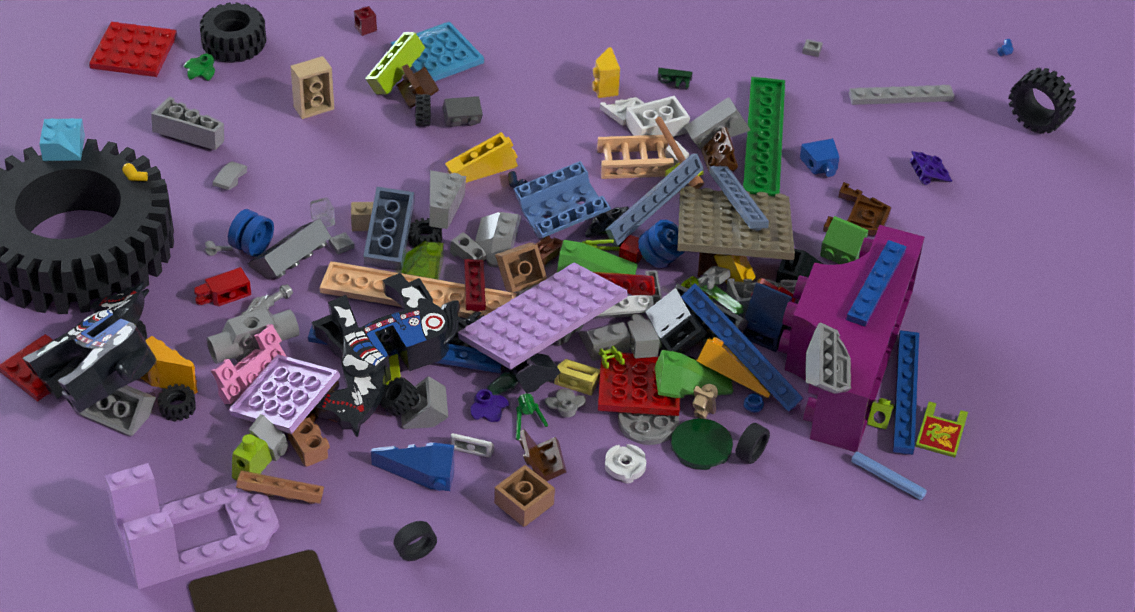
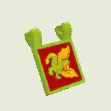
[915,401,968,458]

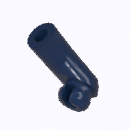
[508,171,527,188]

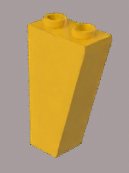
[445,132,518,183]

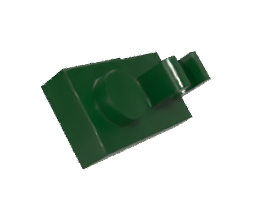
[658,67,693,90]

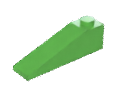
[557,240,638,275]
[655,350,733,398]

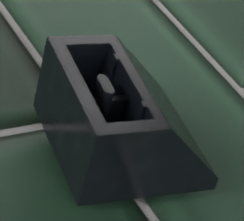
[510,353,561,394]

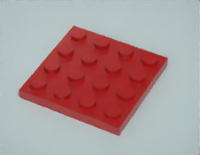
[89,22,177,77]
[598,353,680,416]

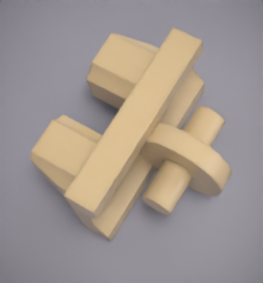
[693,384,718,419]

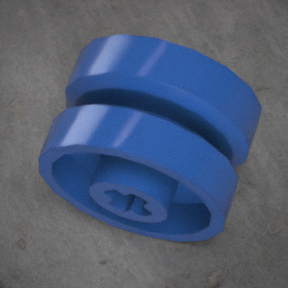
[228,209,274,257]
[638,219,686,268]

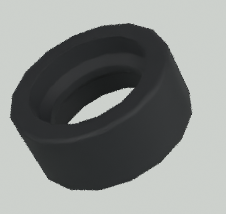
[735,422,770,464]
[393,521,437,561]

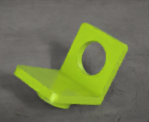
[868,398,894,429]

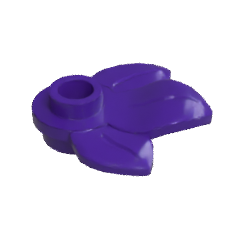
[470,389,509,422]

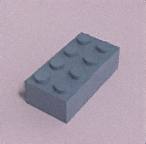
[363,187,415,270]

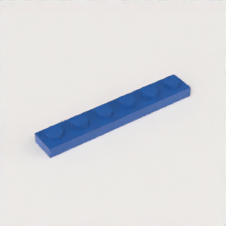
[846,240,907,327]

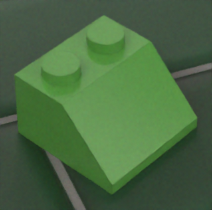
[820,216,868,264]

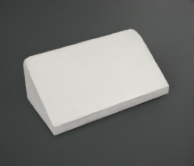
[451,433,494,458]

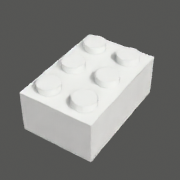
[626,96,690,137]

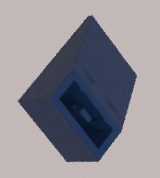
[743,282,792,352]

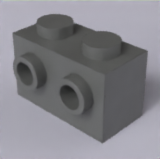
[442,96,483,127]

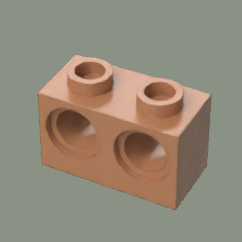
[287,417,330,467]

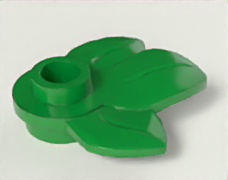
[184,54,215,81]

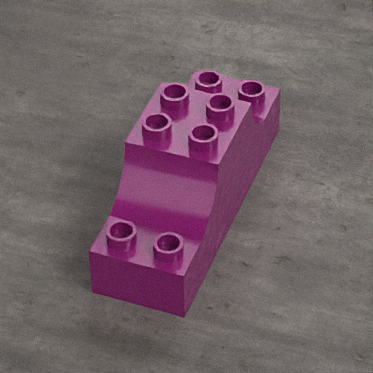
[778,225,925,452]

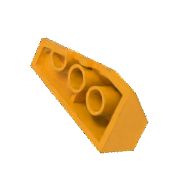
[697,337,771,398]

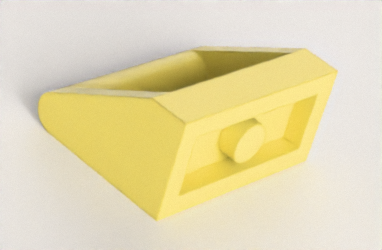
[554,359,600,396]

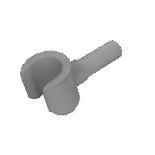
[205,241,233,256]

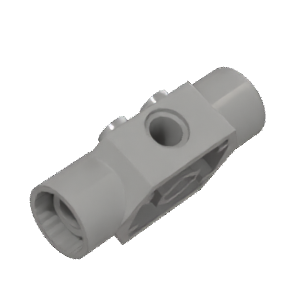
[207,307,299,364]

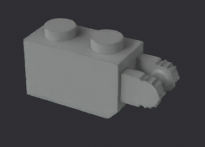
[627,314,662,358]

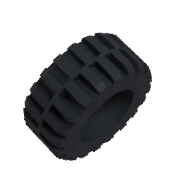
[199,2,266,63]

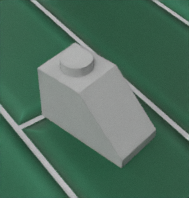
[249,414,288,461]

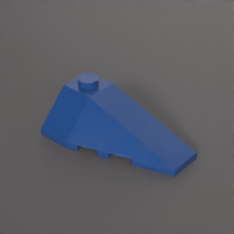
[371,442,454,491]

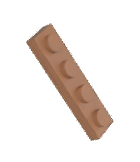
[236,471,324,504]

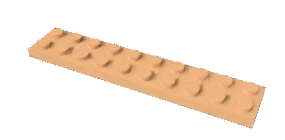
[320,261,517,318]

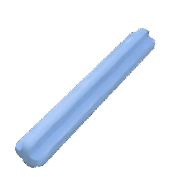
[851,452,927,500]

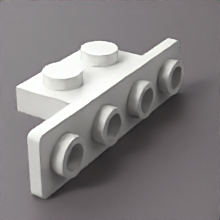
[594,295,654,319]

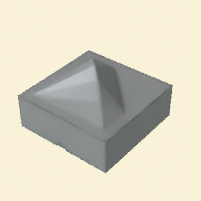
[329,232,354,254]

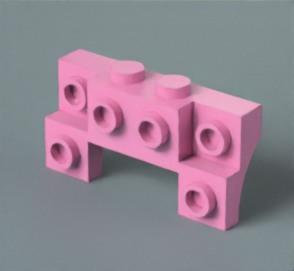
[211,324,287,404]

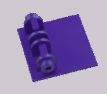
[910,151,952,185]

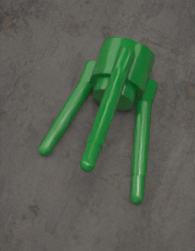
[516,393,548,440]

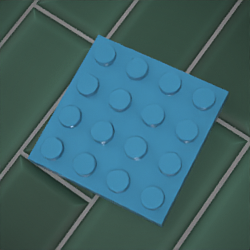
[391,21,484,82]

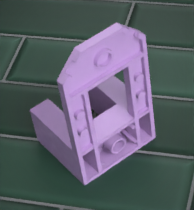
[105,463,279,590]

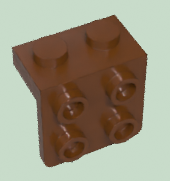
[519,429,567,481]

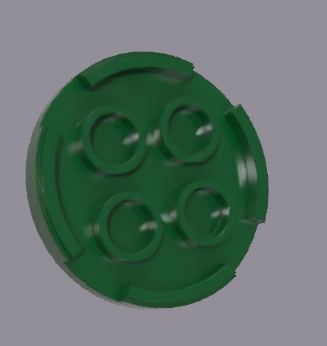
[671,418,733,470]

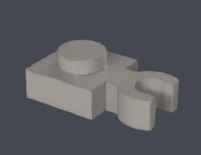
[699,266,730,289]

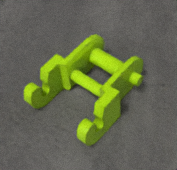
[598,345,625,369]

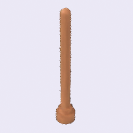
[655,117,704,189]

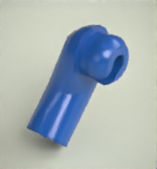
[997,39,1013,56]

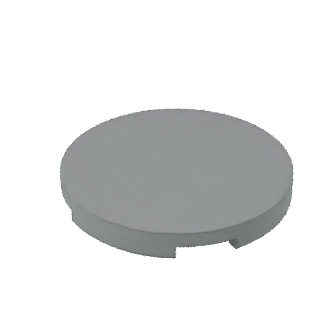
[618,412,679,445]

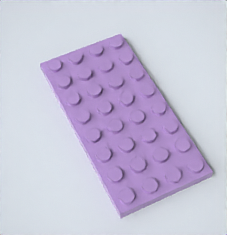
[458,263,628,369]

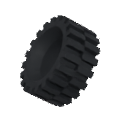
[1008,67,1076,134]

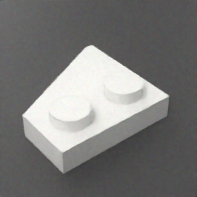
[600,97,644,126]

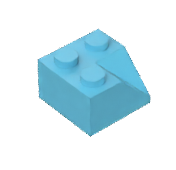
[39,118,85,161]

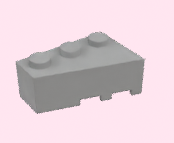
[684,97,750,149]

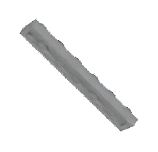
[849,85,954,105]

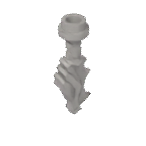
[242,284,293,315]

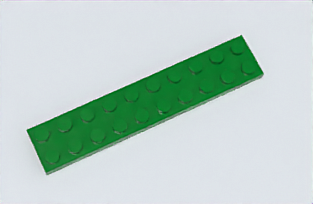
[743,77,785,196]

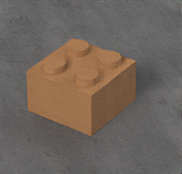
[495,242,547,293]
[494,465,555,527]

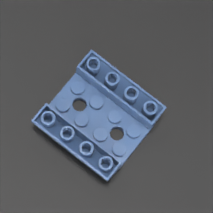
[514,161,611,238]

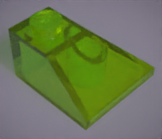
[401,241,444,280]

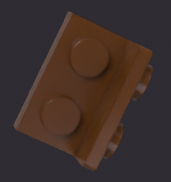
[396,64,439,108]
[701,127,738,172]

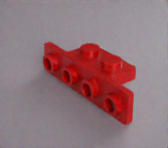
[593,272,655,296]

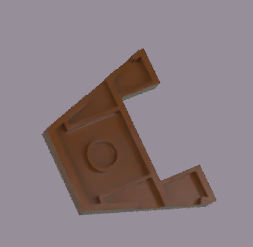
[823,182,892,235]

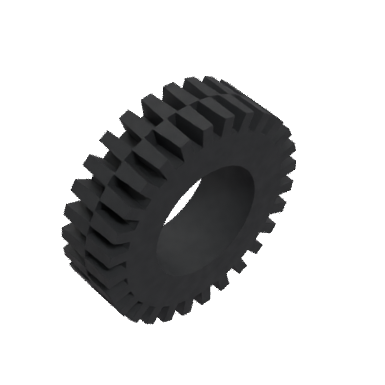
[0,139,174,314]

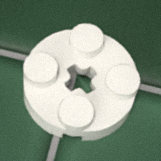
[605,444,646,483]

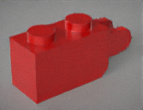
[194,267,252,306]

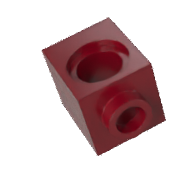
[354,6,377,36]

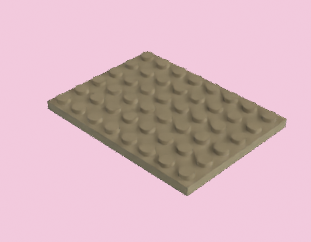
[677,186,795,260]

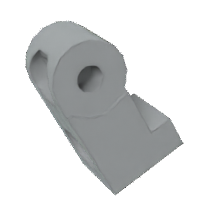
[450,232,486,260]

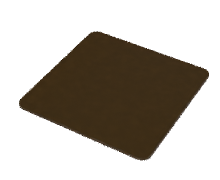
[188,550,337,612]

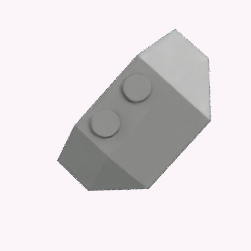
[475,212,521,268]
[806,323,851,394]

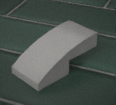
[213,161,247,190]

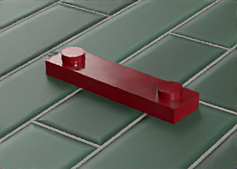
[464,259,486,312]

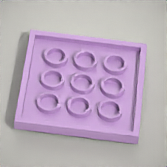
[228,354,340,434]

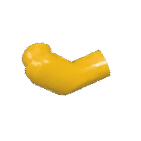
[122,163,148,181]

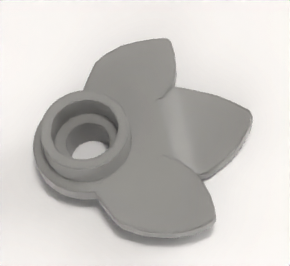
[545,389,586,417]

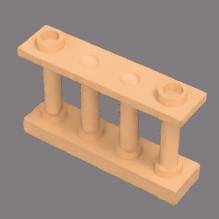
[597,135,674,179]

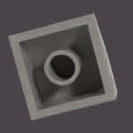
[579,322,631,361]
[401,376,448,429]

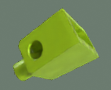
[232,434,272,480]

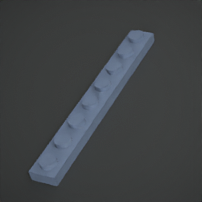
[605,154,704,246]
[709,166,769,230]

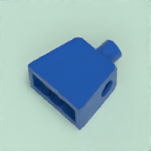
[800,138,840,177]

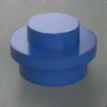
[744,394,764,412]

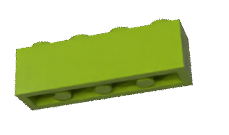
[365,32,425,95]

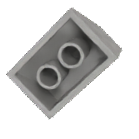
[80,385,156,436]

